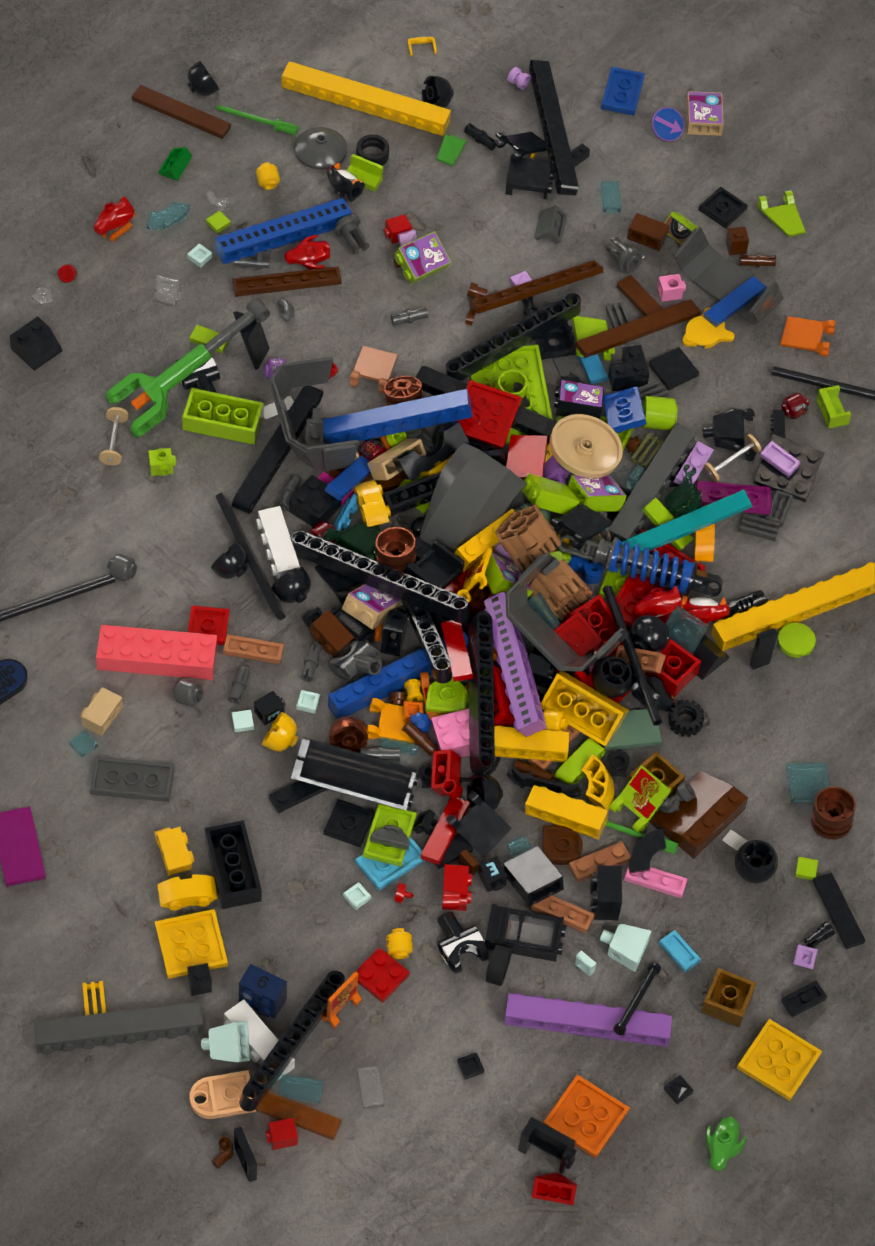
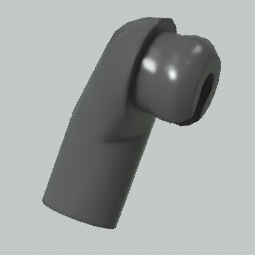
[277,297,294,321]

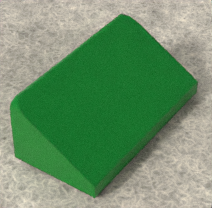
[158,147,192,180]

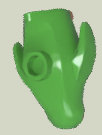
[705,1117,747,1171]

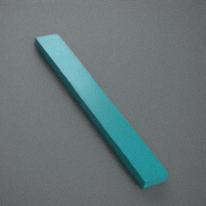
[622,490,752,552]

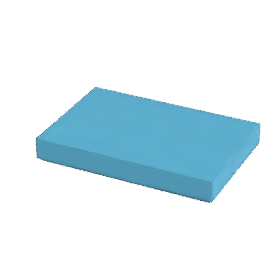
[355,837,425,891]

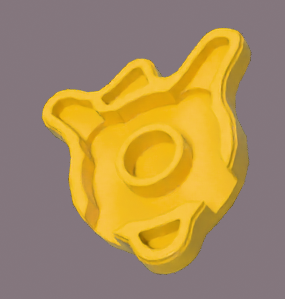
[682,307,735,349]

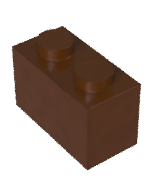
[627,213,669,251]
[308,610,354,657]

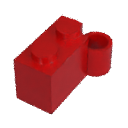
[431,749,463,799]
[442,864,472,911]

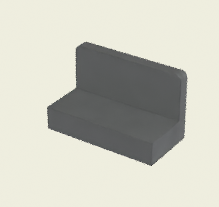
[534,205,567,244]

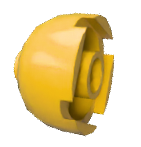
[262,712,299,752]

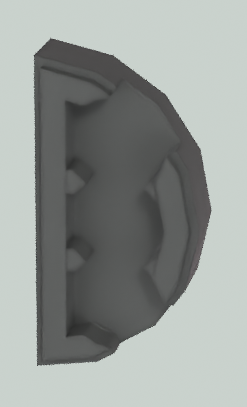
[370,825,409,851]

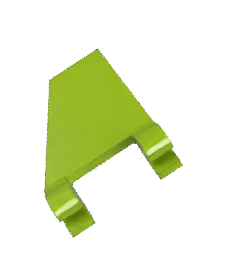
[757,190,806,237]

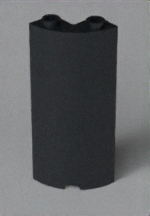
[291,737,420,810]

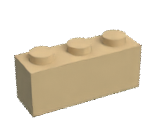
[367,438,426,480]

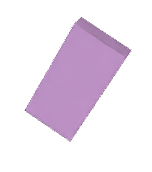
[760,441,801,478]

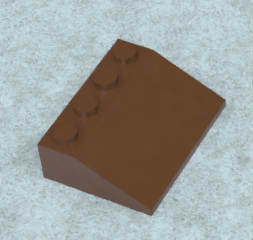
[649,771,748,859]

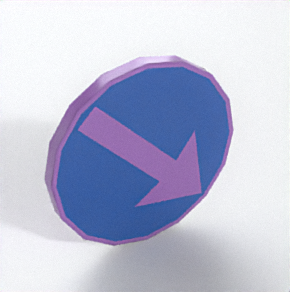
[651,107,684,142]

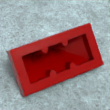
[532,1172,577,1205]

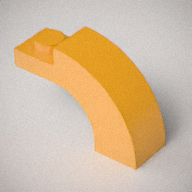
[693,510,715,562]

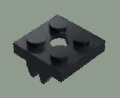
[535,322,576,360]

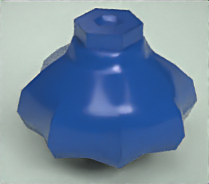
[410,711,432,733]

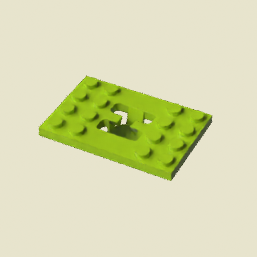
[470,345,553,447]

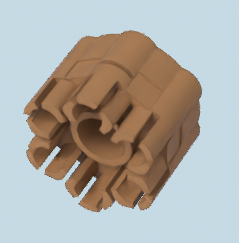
[495,505,561,570]
[529,560,593,626]

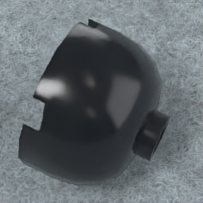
[187,61,219,96]
[422,76,454,108]
[211,542,248,579]
[272,567,311,603]
[467,774,503,810]

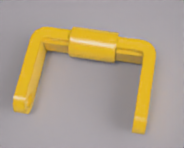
[408,37,437,56]

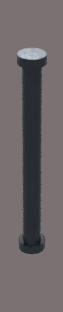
[613,962,661,1035]

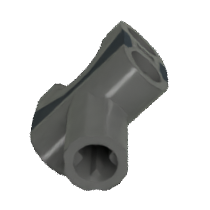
[328,640,382,680]

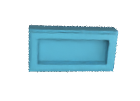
[659,930,701,973]

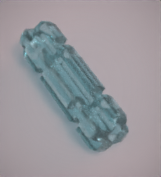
[380,737,419,755]

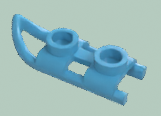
[333,494,359,542]

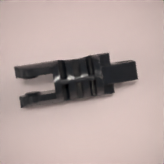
[724,590,770,619]

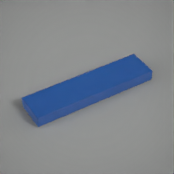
[703,276,766,327]
[325,455,371,501]

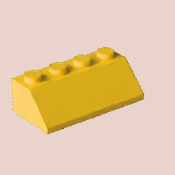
[541,671,629,746]

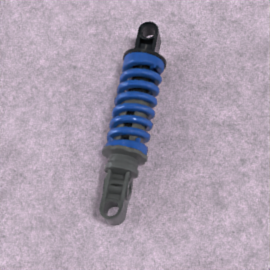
[559,531,723,597]

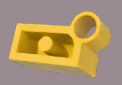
[154,827,194,876]

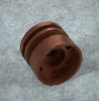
[384,376,423,406]
[376,527,416,573]
[811,786,856,840]

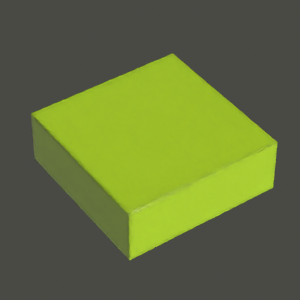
[206,211,231,234]
[795,857,818,880]

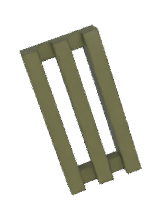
[630,433,665,469]

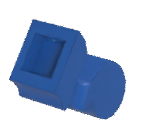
[569,556,603,584]

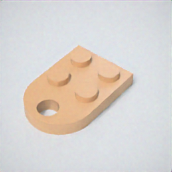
[190,1070,256,1119]

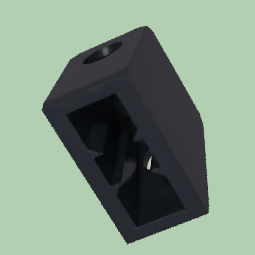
[381,608,408,657]

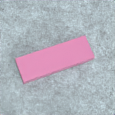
[624,866,688,899]

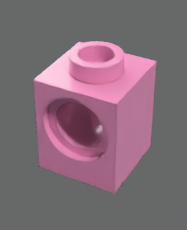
[657,274,686,302]

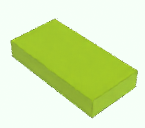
[189,325,230,353]

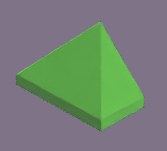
[437,134,467,166]

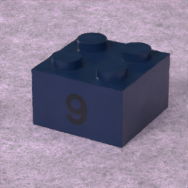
[239,964,287,1019]

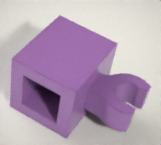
[543,455,570,484]

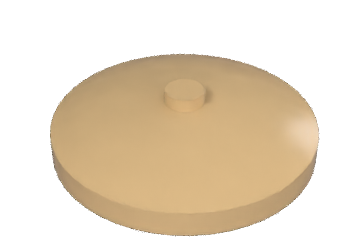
[549,414,623,478]

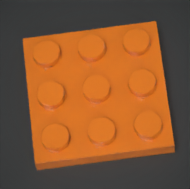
[543,1074,630,1159]

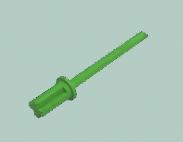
[216,105,299,135]
[605,821,679,855]

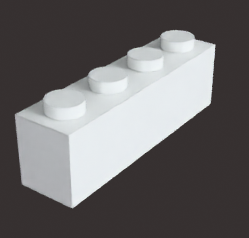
[256,506,300,582]
[223,1000,295,1080]

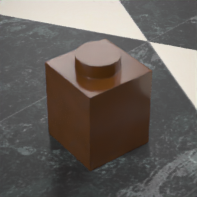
[726,227,749,255]

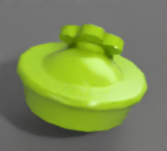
[386,432,407,447]

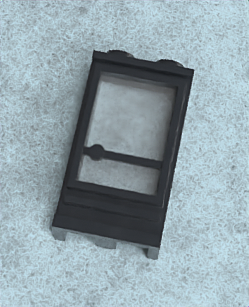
[485,904,567,962]

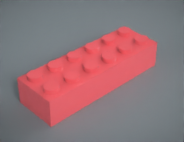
[96,625,217,680]

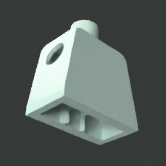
[600,924,651,972]
[201,1021,250,1062]

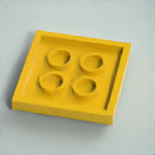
[155,909,228,979]
[737,1019,822,1101]

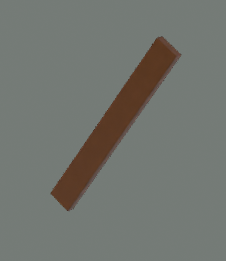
[469,260,604,314]
[575,299,701,358]

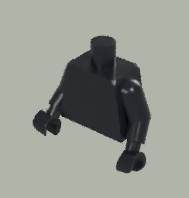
[703,408,757,461]

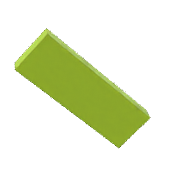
[642,497,693,551]

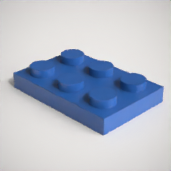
[601,67,645,116]
[603,386,647,433]

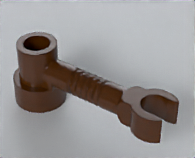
[465,282,488,326]

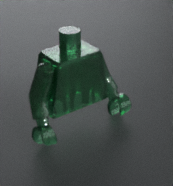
[665,464,703,519]
[324,523,381,561]

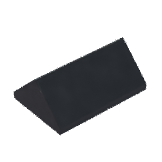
[233,311,270,370]
[670,620,729,680]

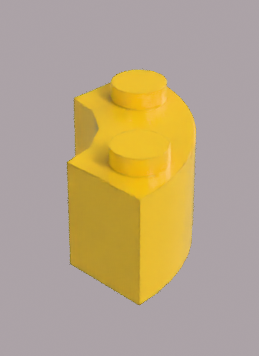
[353,480,391,527]
[581,754,615,811]
[157,875,218,911]

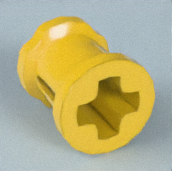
[404,679,424,702]

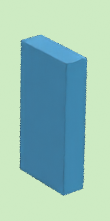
[578,354,608,384]

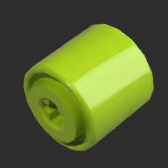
[642,396,678,431]

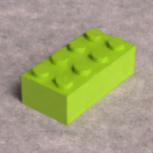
[182,388,264,445]

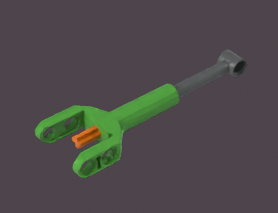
[105,298,270,437]

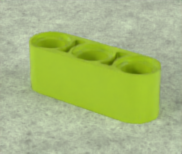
[555,738,606,785]

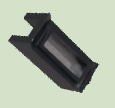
[330,604,375,643]

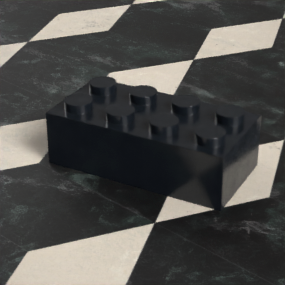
[204,820,262,909]

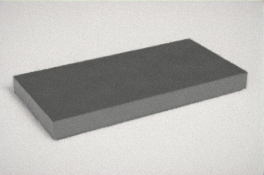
[90,757,174,802]

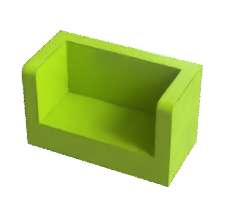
[816,385,851,429]

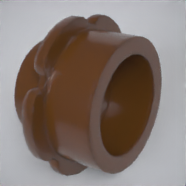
[626,436,642,453]
[388,692,406,704]

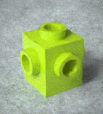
[148,448,176,476]

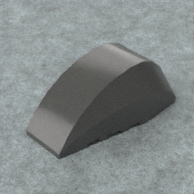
[419,443,527,553]

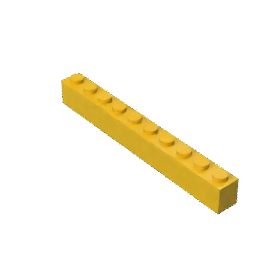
[282,61,451,136]
[711,562,875,651]

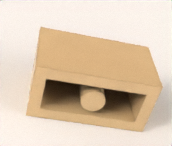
[80,687,123,736]

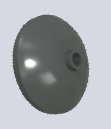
[295,127,347,170]

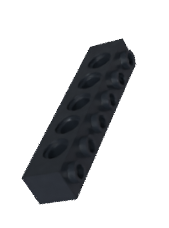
[384,454,490,516]

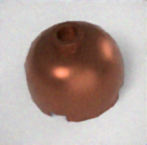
[329,716,368,752]

